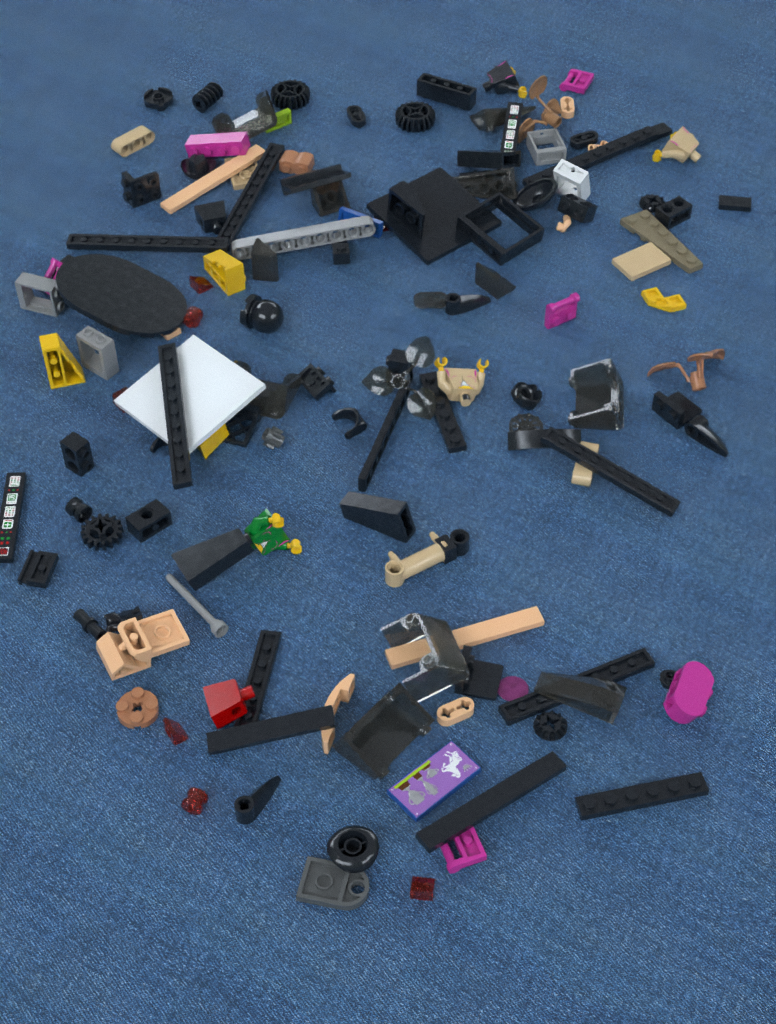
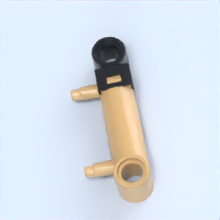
[385,529,469,587]

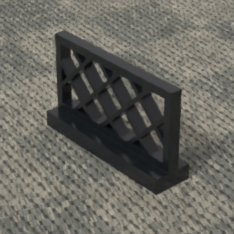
[280,164,352,196]
[223,404,262,448]

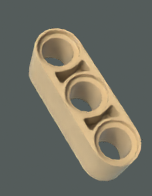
[111,125,155,157]
[571,441,600,487]

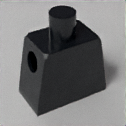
[194,200,226,235]

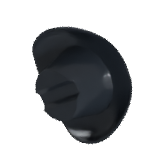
[180,154,216,179]
[327,825,379,873]

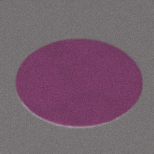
[498,676,529,702]

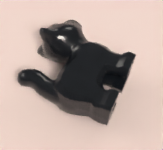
[104,606,143,632]

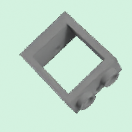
[526,128,567,166]
[14,272,65,317]
[76,325,119,381]

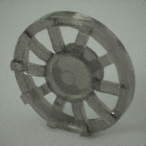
[509,413,543,432]

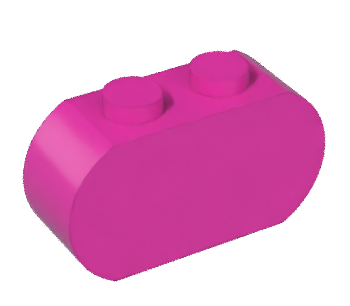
[663,661,714,724]

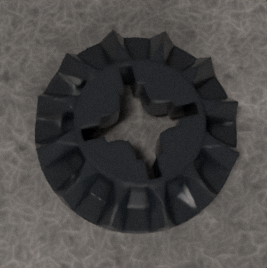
[639,194,665,212]
[533,710,568,741]

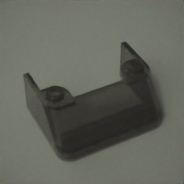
[381,613,470,704]

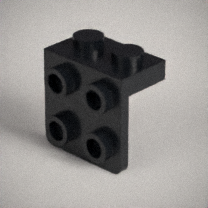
[121,171,161,208]
[652,391,702,429]

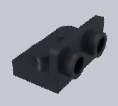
[295,363,336,401]

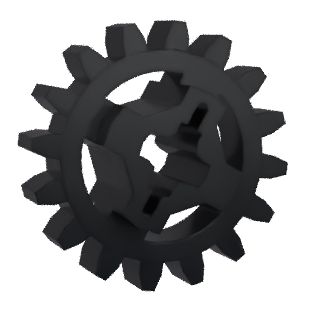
[80,513,124,551]

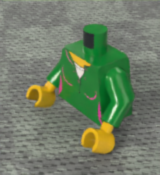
[244,508,302,555]

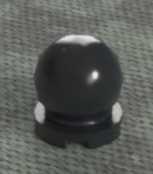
[240,294,284,334]

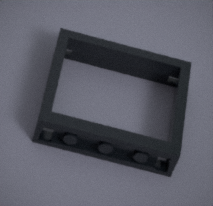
[456,192,545,266]

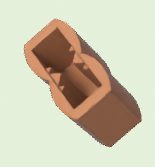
[279,150,315,175]

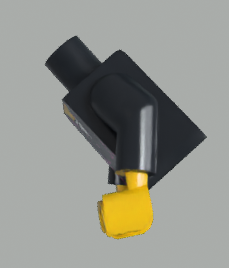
[482,60,527,98]

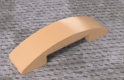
[321,674,355,754]

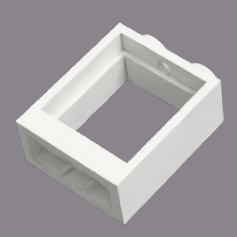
[553,159,591,200]

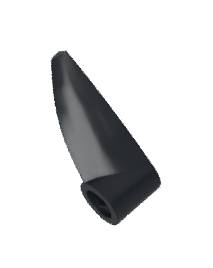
[445,293,491,316]
[684,415,729,457]
[234,775,281,824]

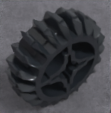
[270,79,310,110]
[395,101,435,133]

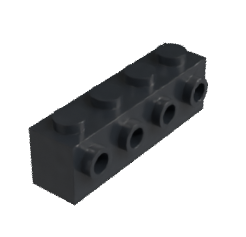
[417,73,477,111]

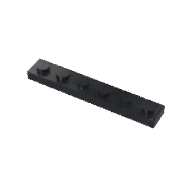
[419,371,467,454]
[575,772,709,821]

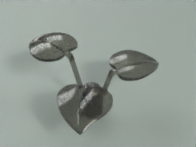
[362,336,436,420]

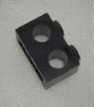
[557,194,598,223]
[655,196,693,230]
[60,431,95,477]

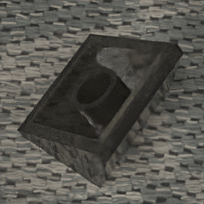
[311,180,350,217]
[251,238,279,282]
[475,262,517,300]

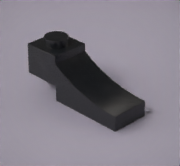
[331,241,350,265]

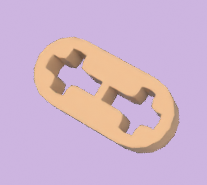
[560,96,575,119]
[437,697,474,727]

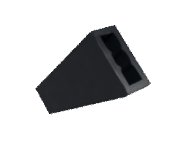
[457,150,521,169]
[339,491,416,543]
[171,528,254,591]

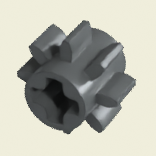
[262,426,285,450]

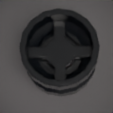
[65,497,93,523]

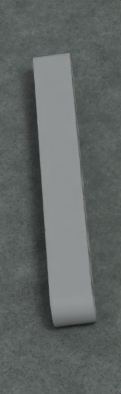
[231,216,376,260]

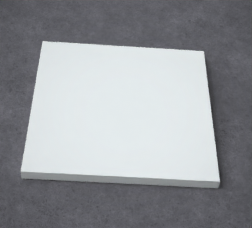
[114,335,266,454]

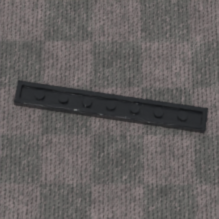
[358,378,411,492]
[540,426,681,517]
[498,648,655,726]
[415,751,567,854]

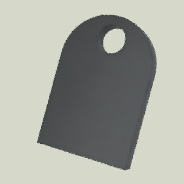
[296,856,370,911]

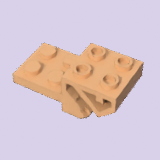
[96,609,190,681]

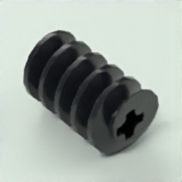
[192,82,223,113]

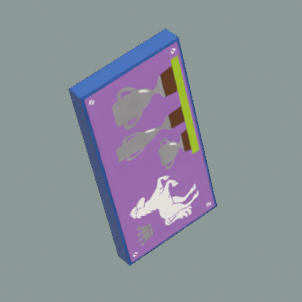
[387,740,481,823]

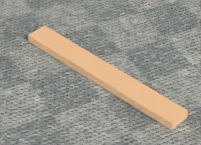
[160,144,265,215]
[385,606,545,670]

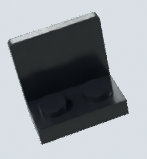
[454,645,503,701]

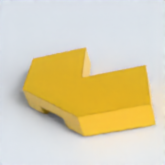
[641,287,687,313]

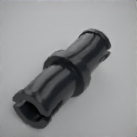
[73,609,107,641]

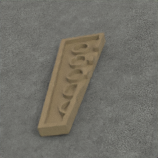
[620,209,703,274]

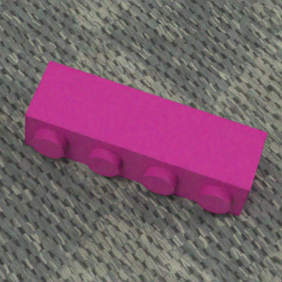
[185,132,251,158]

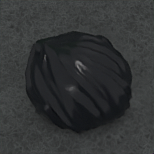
[511,382,542,411]

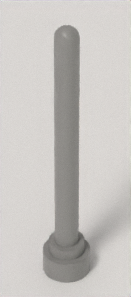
[166,574,229,638]

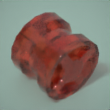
[183,306,203,328]
[181,787,209,815]

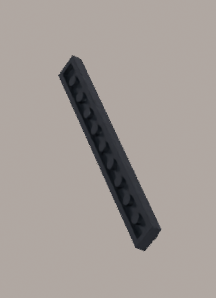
[522,126,658,186]
[217,142,285,251]
[66,234,230,253]
[158,342,193,490]

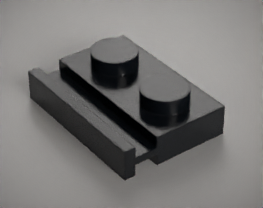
[17,550,59,589]

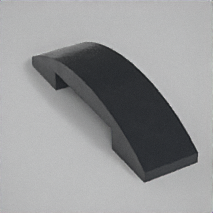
[507,429,581,451]

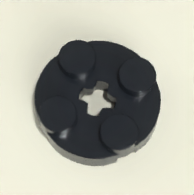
[144,87,174,111]

